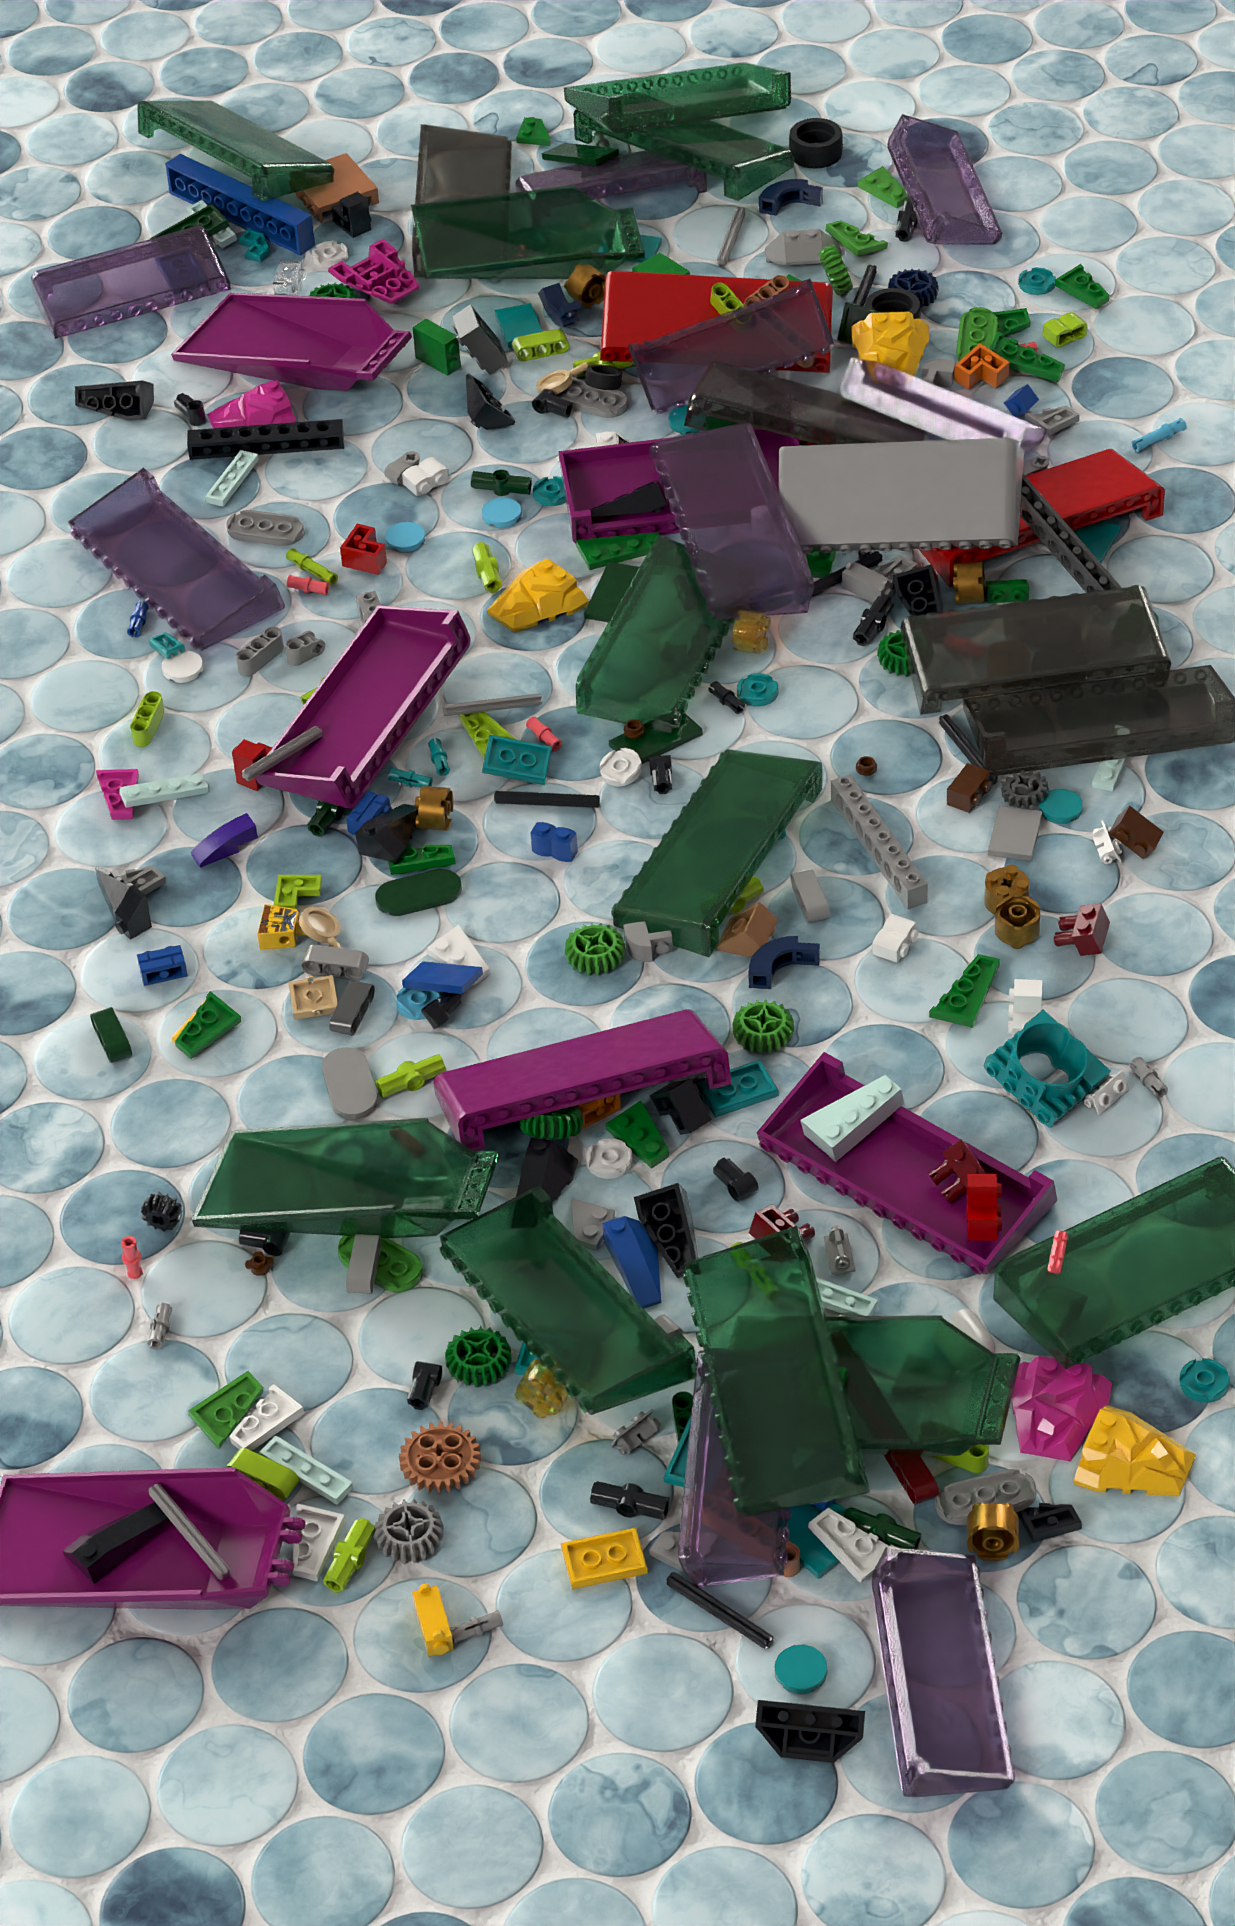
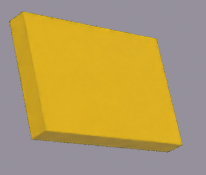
[561,1527,648,1590]

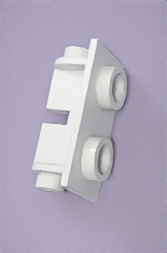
[1092,820,1122,864]
[1084,1070,1129,1115]

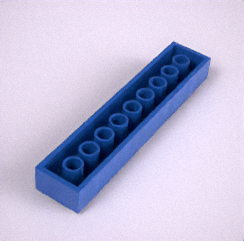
[165,154,315,256]

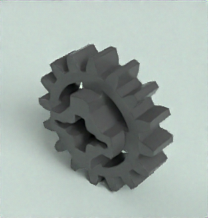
[1001,770,1049,808]

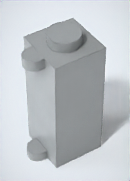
[842,561,894,603]

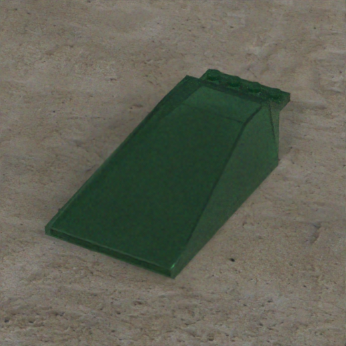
[411,185,645,279]
[191,1118,499,1238]
[712,1315,1021,1456]

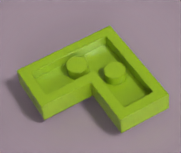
[273,875,322,909]

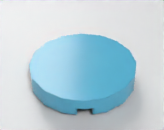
[482,497,522,528]
[385,522,425,553]
[396,988,440,1020]

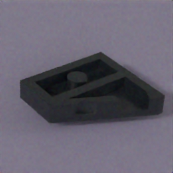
[1017,1503,1082,1543]

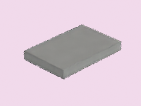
[988,805,1042,861]

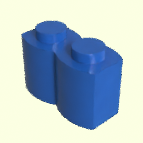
[530,822,578,862]

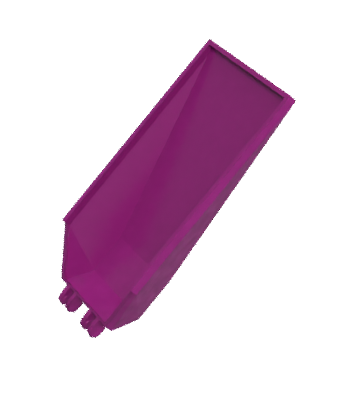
[0,1467,306,1610]

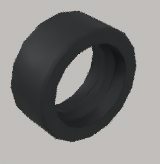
[585,365,623,390]

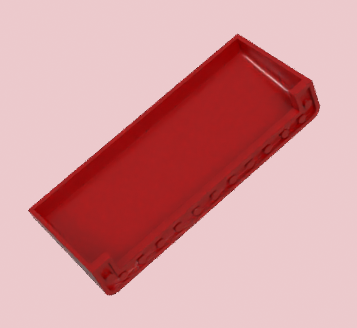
[600,271,833,373]
[918,449,1165,587]

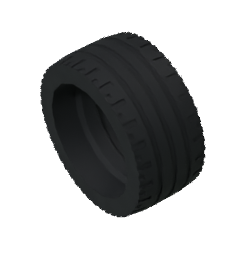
[789,118,843,169]
[864,288,921,319]

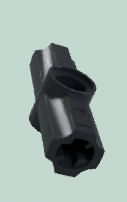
[895,197,920,242]
[853,594,894,646]
[590,1481,670,1520]

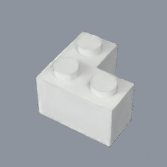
[1008,979,1042,1038]

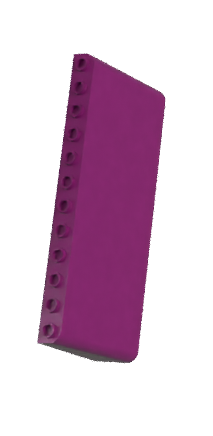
[558,422,800,544]
[255,605,471,809]
[433,1009,731,1155]
[756,1052,1057,1275]

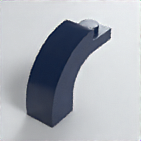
[759,179,823,216]
[538,283,582,326]
[748,936,820,989]

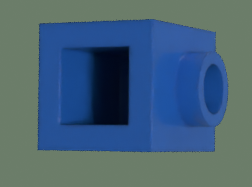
[1004,384,1039,418]

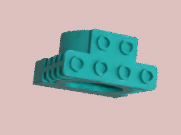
[983,1009,1111,1128]

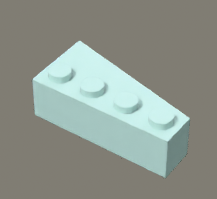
[800,1075,904,1162]

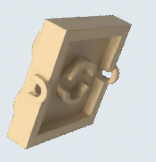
[288,975,338,1020]

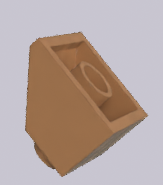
[716,902,778,957]

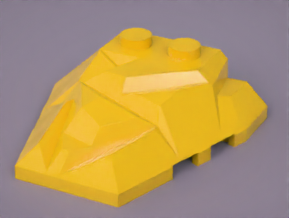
[852,312,929,386]
[487,558,589,633]
[1074,1405,1196,1496]

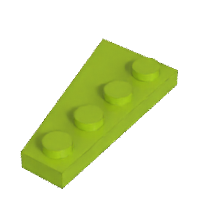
[459,712,516,759]

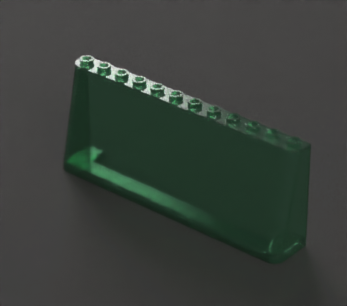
[564,62,791,134]
[573,93,794,201]
[137,101,334,201]
[575,536,755,733]
[611,749,822,957]
[993,1156,1235,1369]
[440,1185,698,1415]
[682,1226,870,1517]

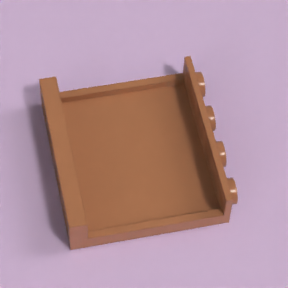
[287,153,379,223]

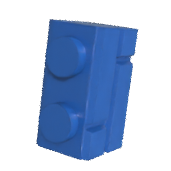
[346,791,392,835]
[137,945,188,986]

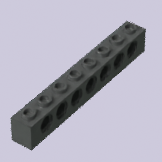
[1020,474,1124,612]

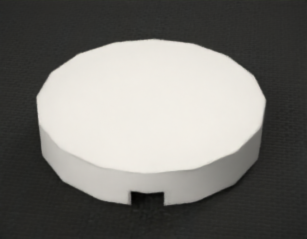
[312,241,349,268]
[162,650,203,683]
[600,748,642,787]
[586,1138,633,1179]

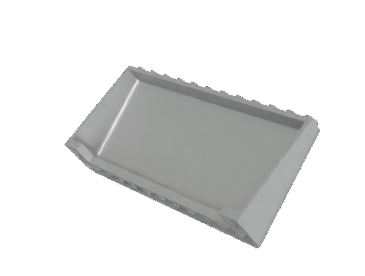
[778,438,1024,555]

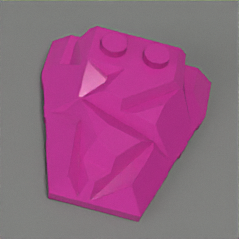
[328,239,420,304]
[207,380,296,428]
[1009,1356,1112,1461]

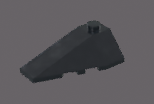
[466,373,516,430]
[590,479,667,517]
[892,564,947,640]
[510,1137,578,1230]
[634,1183,700,1278]
[62,1502,170,1584]

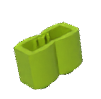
[1042,312,1088,347]

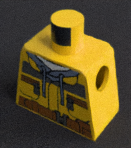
[257,904,306,950]

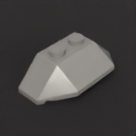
[765,229,840,265]

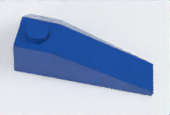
[602,1216,661,1310]

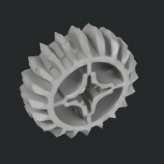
[375,1499,444,1564]

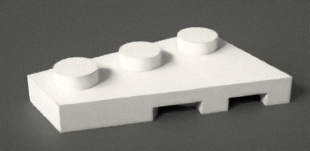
[427,925,490,986]
[229,1384,305,1451]
[293,1504,345,1581]
[808,1508,899,1583]

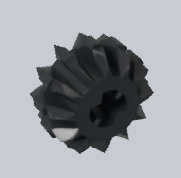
[141,1192,182,1232]

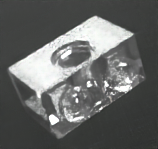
[273,260,306,296]

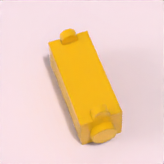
[412,1584,454,1657]

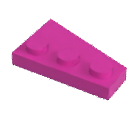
[96,769,139,820]

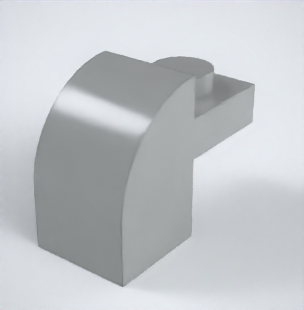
[921,359,956,397]
[623,921,673,962]

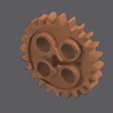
[399,1421,481,1494]

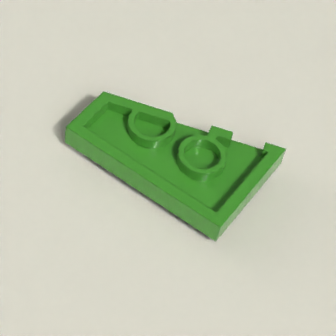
[858,166,910,208]
[825,220,888,257]
[188,1371,263,1449]

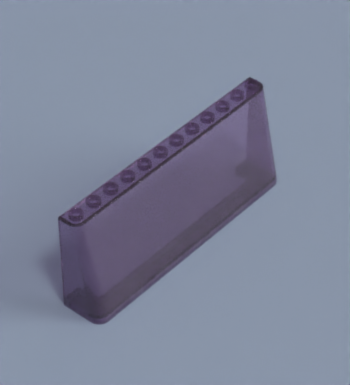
[649,422,814,619]
[68,467,285,651]

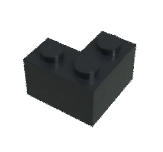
[331,191,371,238]
[649,1079,712,1135]

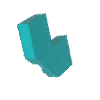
[239,229,270,263]

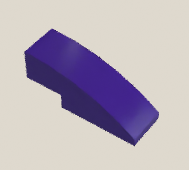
[191,813,258,868]

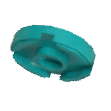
[1018,267,1056,295]
[668,405,707,434]
[533,476,566,506]
[737,673,778,706]
[1039,789,1083,824]
[1179,1358,1230,1403]
[775,1644,827,1694]

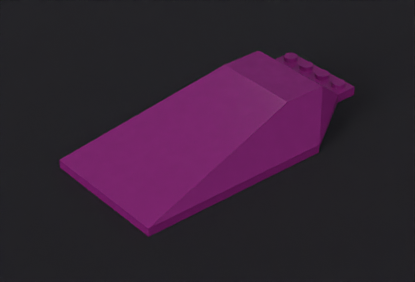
[171,292,412,391]

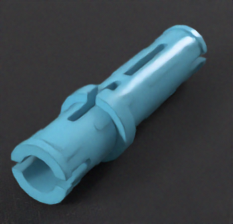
[1131,418,1187,452]

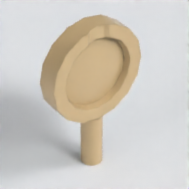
[536,362,588,395]
[299,907,342,948]

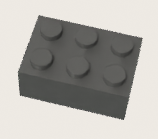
[452,304,509,375]

